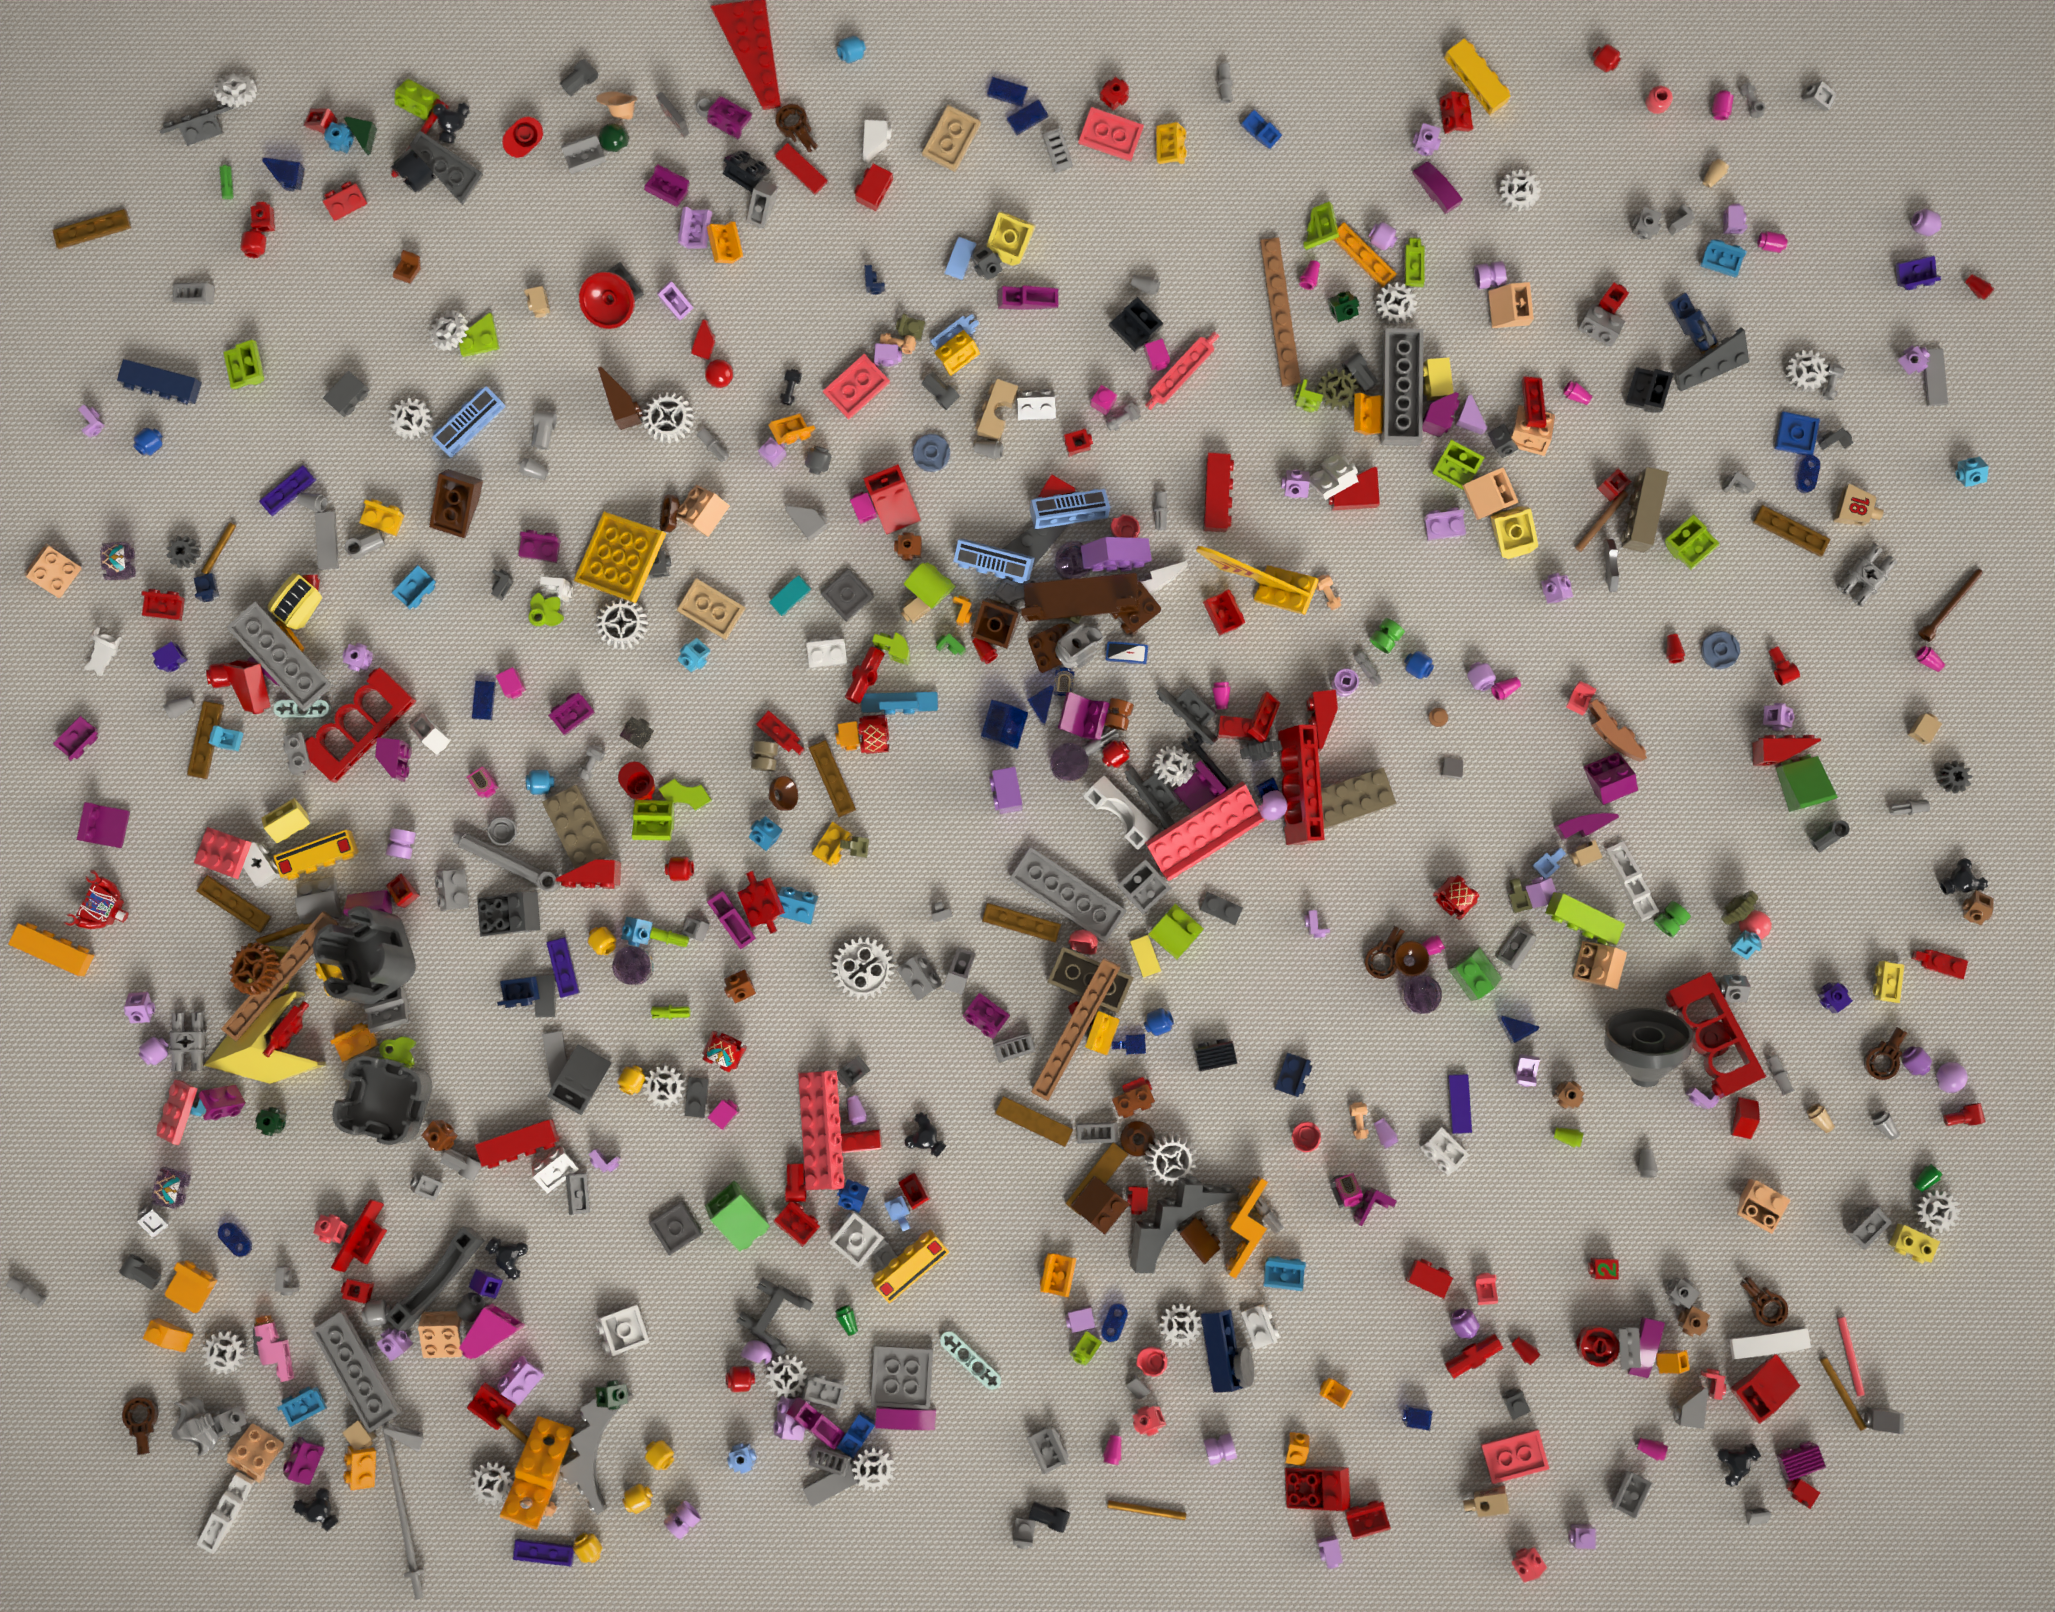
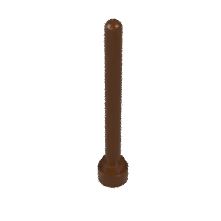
[1918,569,1983,642]

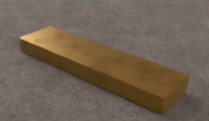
[52,209,131,249]
[1752,505,1831,557]
[187,701,224,779]
[808,740,856,818]
[196,875,272,933]
[982,903,1061,943]
[995,1096,1073,1147]
[1065,1142,1128,1216]

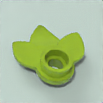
[528,593,564,627]
[379,1036,416,1066]

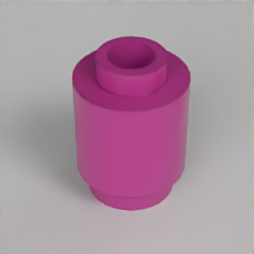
[1712,90,1734,120]
[1757,231,1788,253]

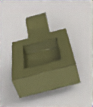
[840,836,869,858]
[1508,878,1533,913]

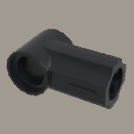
[1028,1501,1071,1533]

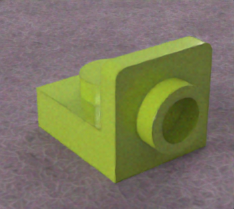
[1070,1331,1102,1366]

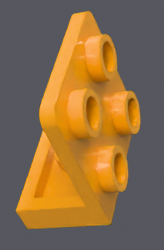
[165,1260,218,1313]

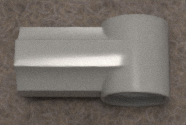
[531,410,557,449]
[344,529,385,559]
[440,1148,481,1181]

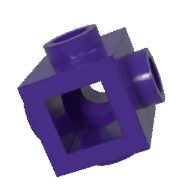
[1818,982,1853,1013]

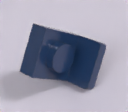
[865,265,885,295]
[193,573,219,602]

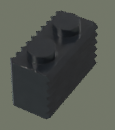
[1194,1038,1238,1072]

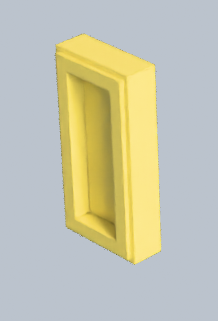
[1130,935,1161,978]

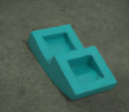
[769,575,812,616]

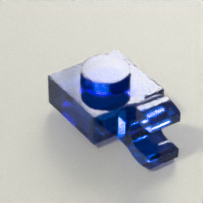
[1112,1034,1146,1055]

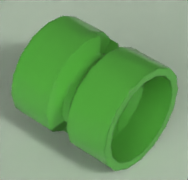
[1369,618,1405,654]
[1654,901,1691,938]

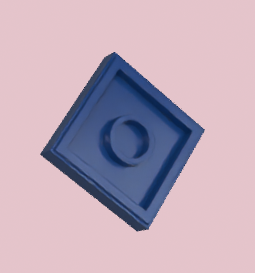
[1774,411,1820,457]

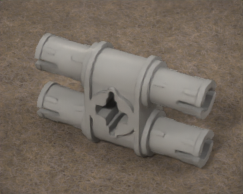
[1838,543,1898,607]
[169,1012,207,1071]

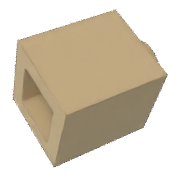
[1908,713,1942,745]
[342,1420,377,1450]

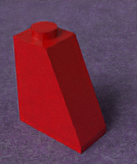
[1328,467,1380,510]
[223,659,271,714]

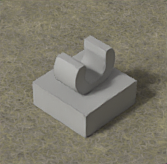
[932,901,953,923]

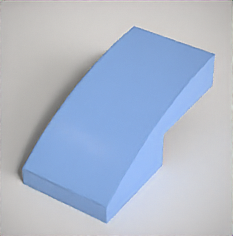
[945,237,976,280]

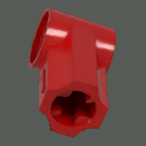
[785,1163,806,1202]

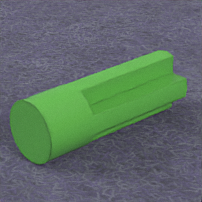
[219,165,234,200]

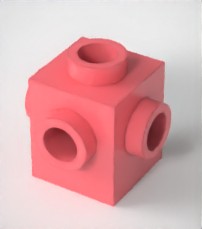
[313,1214,349,1244]
[1133,1406,1166,1436]
[1511,1547,1547,1583]

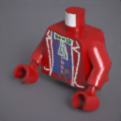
[64,870,129,929]

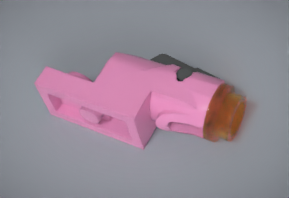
[253,1315,294,1382]

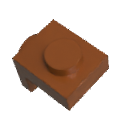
[393,250,421,284]

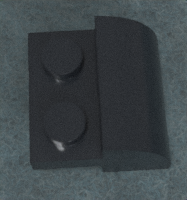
[1109,297,1164,352]
[1626,367,1674,413]

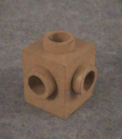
[1962,890,1994,925]
[1553,1081,1585,1109]
[1678,1306,1710,1337]

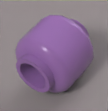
[1901,1046,1932,1075]
[1450,1308,1480,1339]

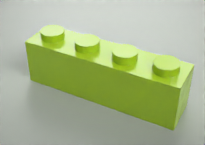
[1545,892,1625,946]

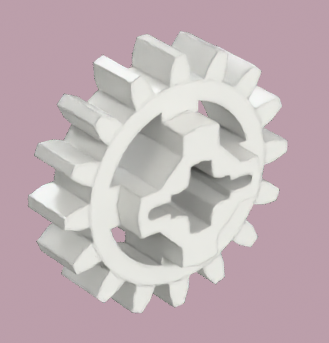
[214,73,257,107]
[1499,169,1541,212]
[1375,282,1417,325]
[429,310,469,351]
[1785,350,1829,392]
[389,398,432,440]
[1152,746,1194,787]
[643,1066,686,1108]
[1915,1190,1960,1233]
[1159,1303,1202,1347]
[202,1331,247,1374]
[765,1354,809,1398]
[852,1447,895,1492]
[470,1461,515,1505]

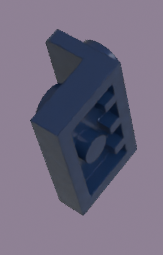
[1275,1053,1312,1097]

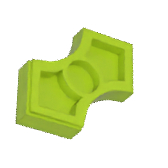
[659,779,712,811]

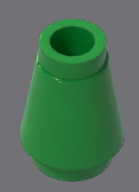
[1913,1164,1943,1192]
[835,1305,858,1336]

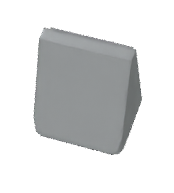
[1441,757,1463,779]
[681,916,709,942]
[1126,1376,1150,1399]
[1746,1508,1771,1525]

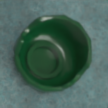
[598,123,629,152]

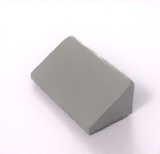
[1496,926,1536,970]

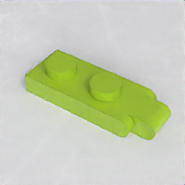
[1404,237,1425,287]

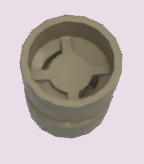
[751,741,778,772]

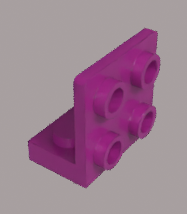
[1058,692,1110,740]
[1174,761,1226,812]
[76,802,130,848]
[1353,1187,1397,1226]

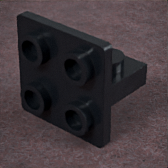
[723,151,771,193]

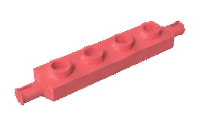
[1145,331,1219,410]

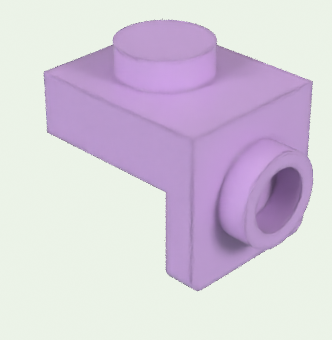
[78,405,105,438]
[1304,910,1330,938]
[1515,1054,1540,1087]
[1685,1088,1719,1109]
[589,1149,621,1173]

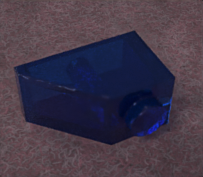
[262,157,305,191]

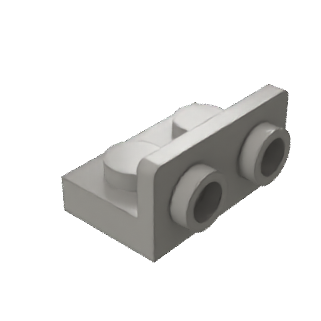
[1619,1327,1641,1369]

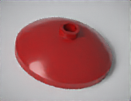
[579,272,635,329]

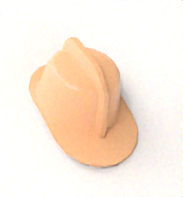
[596,92,638,120]

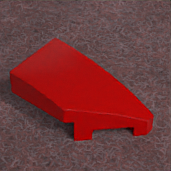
[691,319,716,360]

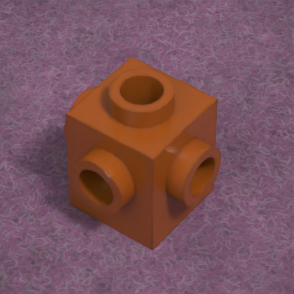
[894,532,922,561]
[724,969,756,1004]
[421,1120,458,1151]

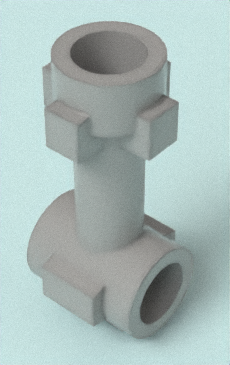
[1740,82,1766,118]
[1822,363,1845,400]
[1105,403,1141,431]
[578,745,606,781]

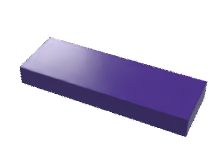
[259,465,316,517]
[546,937,580,998]
[1448,1074,1472,1134]
[513,1539,574,1567]

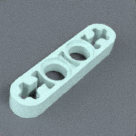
[940,1331,1001,1390]

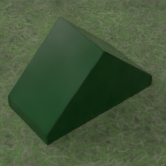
[344,117,377,155]

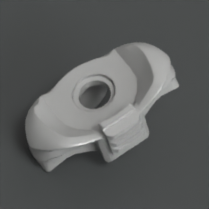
[1055,624,1103,668]
[172,1397,219,1456]

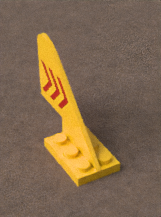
[1196,546,1319,615]

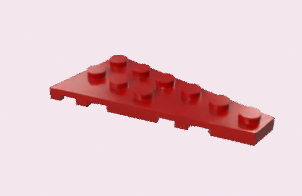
[710,0,781,110]

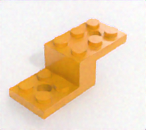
[1225,1176,1268,1279]
[500,1416,575,1530]

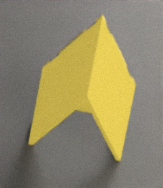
[203,991,326,1084]

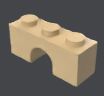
[975,379,1018,441]

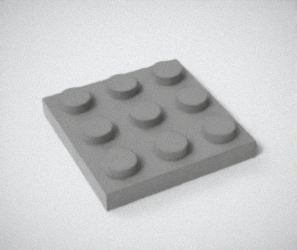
[871,1345,933,1409]

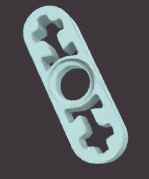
[273,700,331,718]

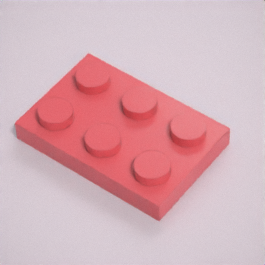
[1079,107,1144,162]
[822,354,890,420]
[194,827,251,879]
[156,1079,197,1145]
[1481,1429,1549,1484]

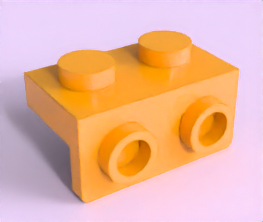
[707,221,743,264]
[769,414,816,445]
[1040,1253,1077,1297]
[343,1446,376,1490]

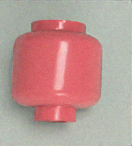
[1645,86,1673,114]

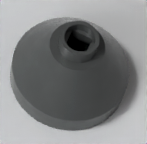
[1604,1008,1693,1087]

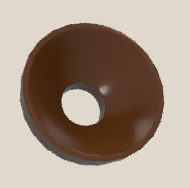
[768,776,798,811]
[1394,941,1429,977]
[1120,1121,1156,1157]

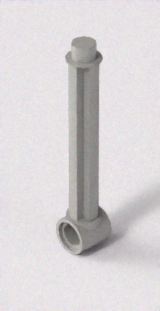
[453,832,560,892]

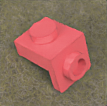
[1566,681,1596,716]
[1474,1273,1498,1305]
[1701,1368,1726,1400]

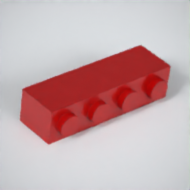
[1204,453,1234,532]
[475,1119,560,1169]

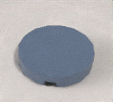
[913,434,950,472]
[1701,631,1740,670]

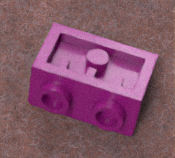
[707,96,752,139]
[518,530,561,563]
[963,993,1010,1039]

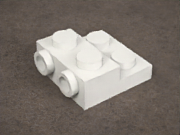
[1310,454,1358,500]
[829,1212,885,1268]
[596,1305,649,1356]

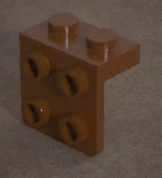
[1110,582,1161,637]
[1028,624,1079,673]

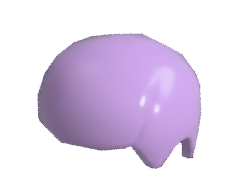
[1258,790,1288,821]
[1936,1062,1968,1093]
[741,1340,772,1364]

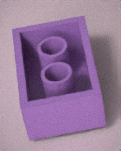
[1081,537,1152,572]
[989,767,1023,815]

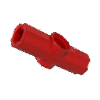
[845,646,885,705]
[1444,1333,1504,1379]

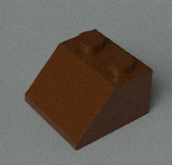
[971,598,1021,649]
[1070,1175,1129,1235]
[1177,1217,1221,1265]

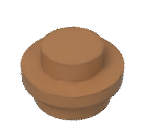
[1429,708,1448,727]

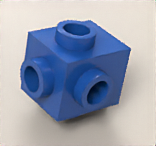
[837,1179,869,1213]

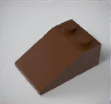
[598,367,643,430]
[429,469,483,538]

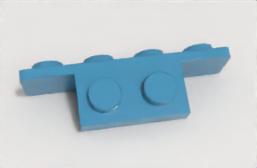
[861,692,938,715]

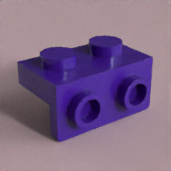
[1896,255,1941,290]

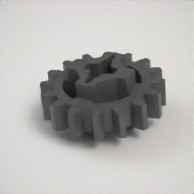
[1240,738,1282,762]

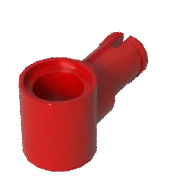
[1768,646,1800,686]
[1943,1103,1986,1126]

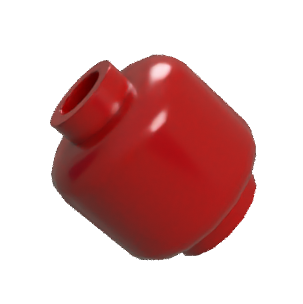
[1592,44,1622,73]
[240,228,267,258]
[206,662,231,688]
[1101,740,1130,768]
[665,856,694,881]
[726,1366,755,1393]

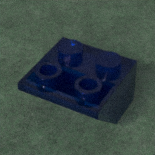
[981,700,1028,749]

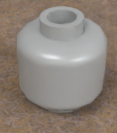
[362,1299,392,1327]

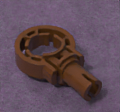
[776,104,818,152]
[1365,925,1405,979]
[1864,1027,1908,1080]
[1740,1276,1788,1327]
[122,1397,158,1455]

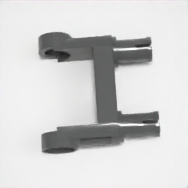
[736,1277,814,1355]

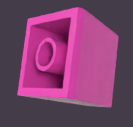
[458,1304,525,1359]

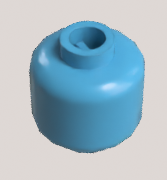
[837,36,866,63]
[526,770,554,795]

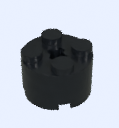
[391,148,436,193]

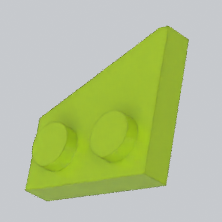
[1303,201,1340,250]
[459,313,500,357]

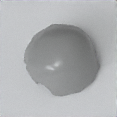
[487,816,517,845]

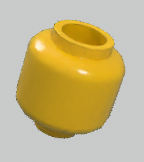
[587,927,617,955]
[617,1065,646,1095]
[645,1440,674,1470]
[622,1484,653,1514]
[573,1532,603,1563]

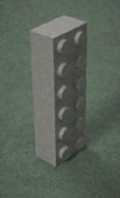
[1381,328,1423,446]

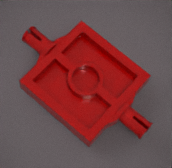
[737,871,785,934]
[262,1001,309,1058]

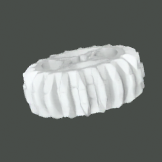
[642,392,694,444]
[596,598,648,650]
[1144,1133,1197,1186]

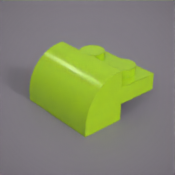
[223,340,265,389]
[1432,440,1485,490]
[1665,514,1720,570]
[903,562,956,609]
[872,632,910,665]
[632,800,674,841]
[1148,904,1204,960]

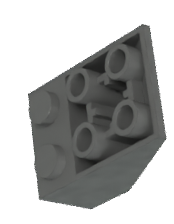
[477,892,540,937]
[547,1044,612,1115]

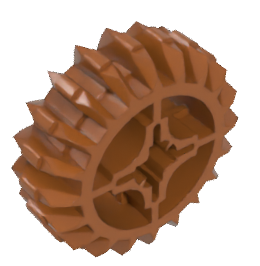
[228,942,281,995]

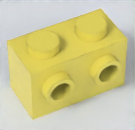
[1423,358,1454,401]
[261,798,310,843]
[1889,1224,1940,1264]

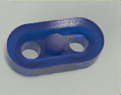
[1795,455,1821,493]
[218,1222,252,1257]
[1101,1303,1128,1342]

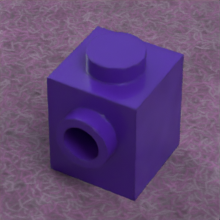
[152,641,187,672]
[468,1269,503,1299]

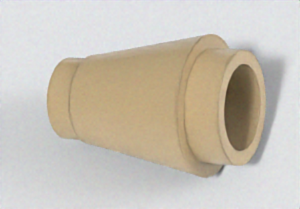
[1702,159,1729,188]
[1807,1104,1835,1133]

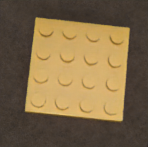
[574,512,666,604]

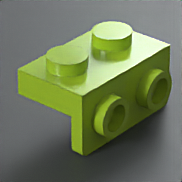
[394,78,440,121]
[1294,379,1323,412]

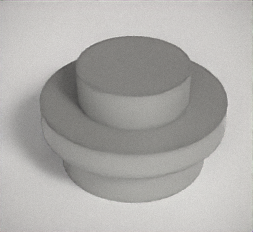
[696,98,714,117]

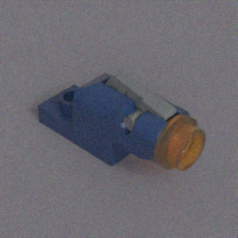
[1668,292,1719,354]

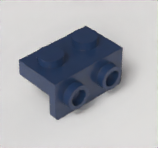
[497,976,540,1008]

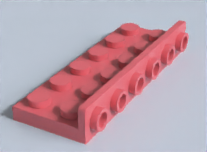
[1145,781,1265,881]
[798,1070,844,1190]

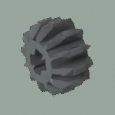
[166,536,200,568]
[1937,761,1973,794]

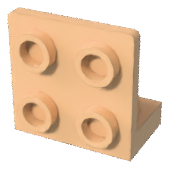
[1511,405,1555,456]
[24,543,81,598]
[418,1311,462,1358]
[227,1424,284,1484]

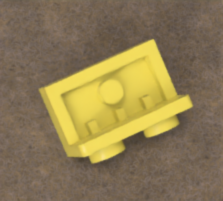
[1873,961,1904,1003]

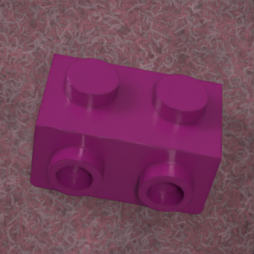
[644,164,689,207]
[548,692,595,736]
[53,715,98,761]
[199,1084,246,1121]
[283,1437,325,1485]

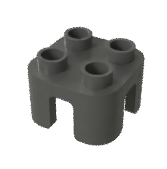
[313,906,416,1005]
[332,1056,432,1145]

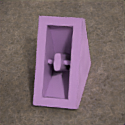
[657,281,693,320]
[1456,395,1487,435]

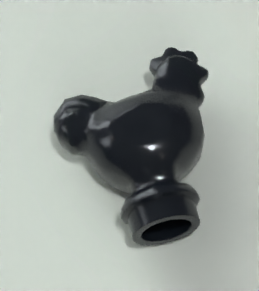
[433,103,470,144]
[1939,858,1988,895]
[904,1112,947,1157]
[485,1237,528,1280]
[1717,1443,1761,1487]
[293,1488,339,1532]

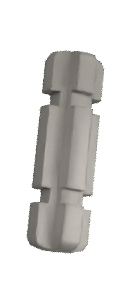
[1354,652,1382,687]

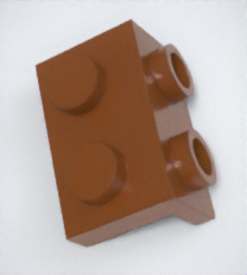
[1112,1084,1155,1119]

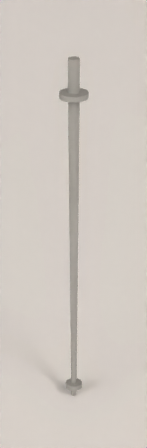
[365,1339,424,1600]

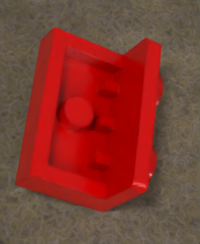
[1439,91,1473,134]
[322,181,368,222]
[141,589,185,621]
[1203,589,1245,636]
[773,1201,820,1247]
[466,1382,516,1430]
[1346,1501,1391,1540]

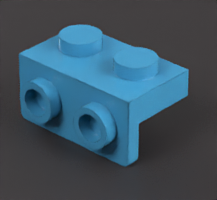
[1700,239,1747,278]
[391,564,436,609]
[778,887,818,925]
[1263,1256,1306,1291]
[277,1386,327,1427]

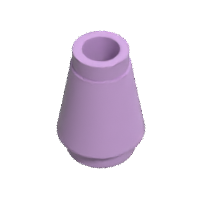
[847,1096,867,1126]
[1374,1118,1399,1149]

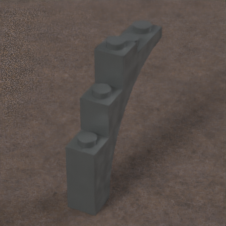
[1130,1176,1239,1273]

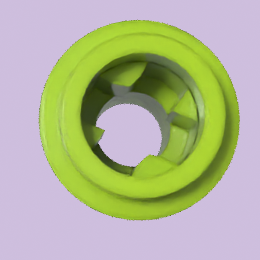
[1554,1127,1584,1148]

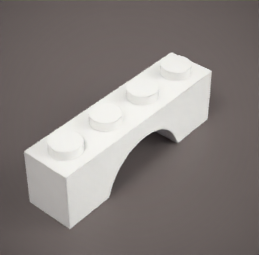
[1083,776,1159,850]

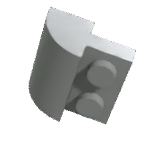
[1117,859,1172,915]
[295,876,342,925]
[364,986,410,1033]

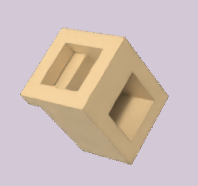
[524,286,551,318]
[900,595,931,624]
[1569,840,1603,867]

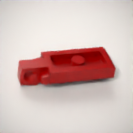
[756,710,804,755]
[1911,949,1969,980]

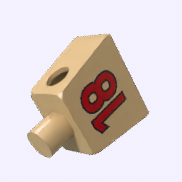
[1833,484,1884,526]
[1463,1486,1510,1517]

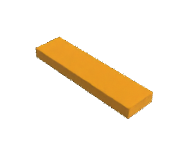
[1333,222,1397,288]

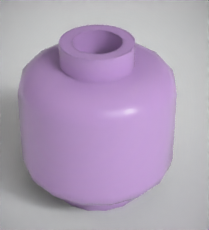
[1911,209,1942,236]
[1368,222,1398,251]
[1467,662,1496,692]
[138,1037,169,1065]

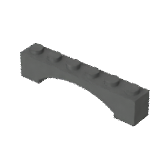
[385,1226,485,1331]

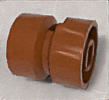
[1104,698,1134,731]

